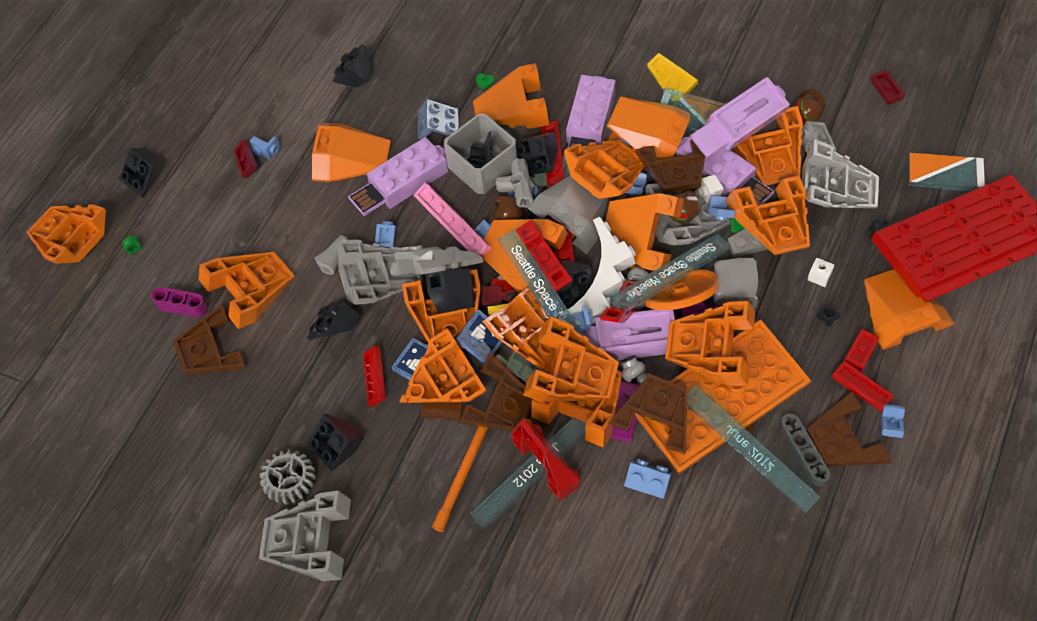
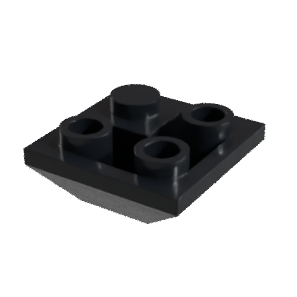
[332,44,372,87]
[516,132,558,175]
[119,148,157,197]
[552,260,593,308]
[426,269,475,313]
[307,302,360,340]
[307,414,364,471]

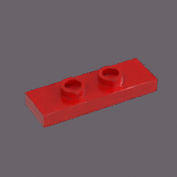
[363,346,386,407]
[832,361,894,413]

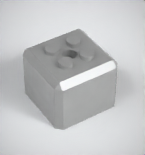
[444,114,517,194]

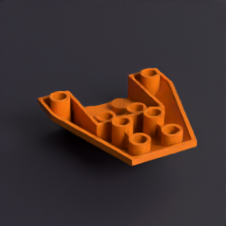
[312,123,391,182]

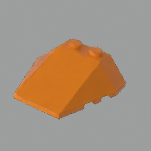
[607,96,690,160]
[564,140,644,199]
[26,204,106,264]
[864,269,954,350]
[483,286,556,373]

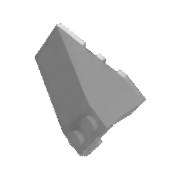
[802,140,879,209]
[528,175,608,254]
[646,184,731,245]
[337,240,423,305]

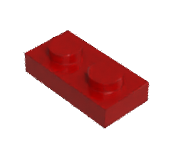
[844,329,880,371]

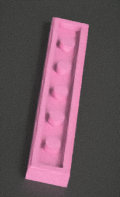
[414,182,491,258]

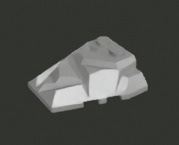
[390,245,483,275]

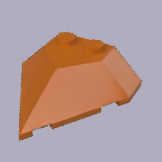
[399,329,487,403]

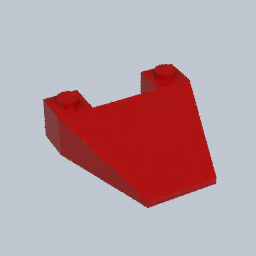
[511,419,581,501]

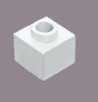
[698,174,724,203]
[807,258,834,287]

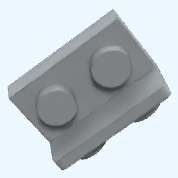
[801,121,837,154]

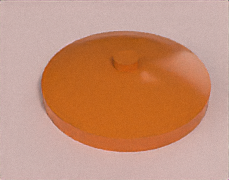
[641,269,719,310]

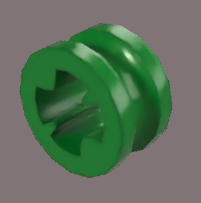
[122,236,141,254]

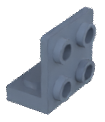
[418,99,458,139]

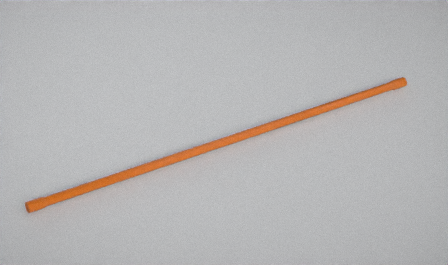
[432,132,619,532]

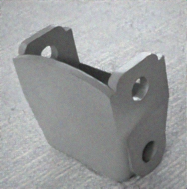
[713,258,758,308]

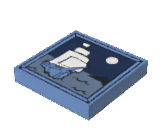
[455,310,502,363]
[391,338,428,380]

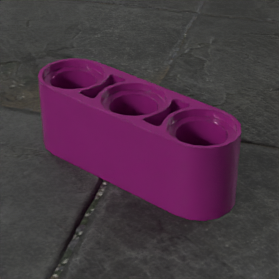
[151,287,208,317]

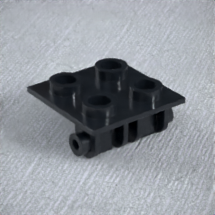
[469,131,493,168]

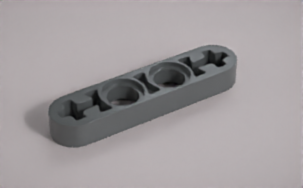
[780,413,830,486]

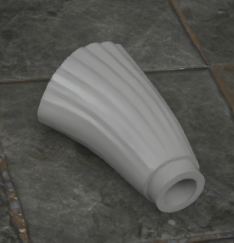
[315,235,348,275]

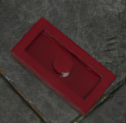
[870,70,905,105]
[233,139,257,178]

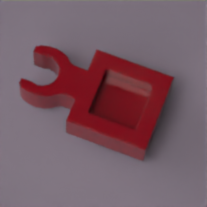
[482,286,516,307]

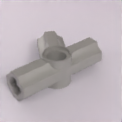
[495,158,534,208]

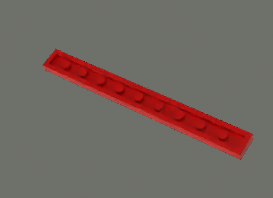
[541,120,575,262]

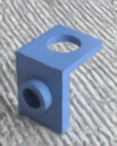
[563,306,593,333]

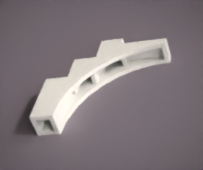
[562,216,636,328]

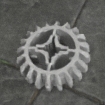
[260,450,316,505]

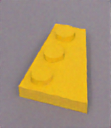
[647,53,698,106]

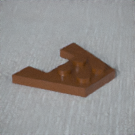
[636,139,705,193]
[173,305,246,375]
[458,352,533,431]
[608,374,687,455]
[806,391,891,467]

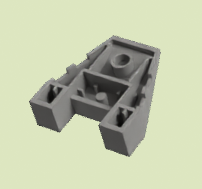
[259,491,351,581]

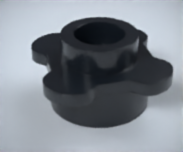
[868,218,889,233]
[816,305,840,326]

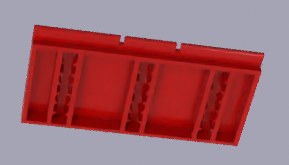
[872,175,1037,303]

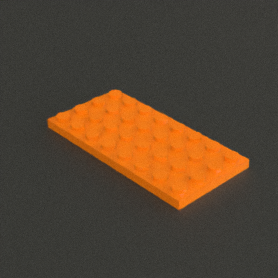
[634,319,811,474]

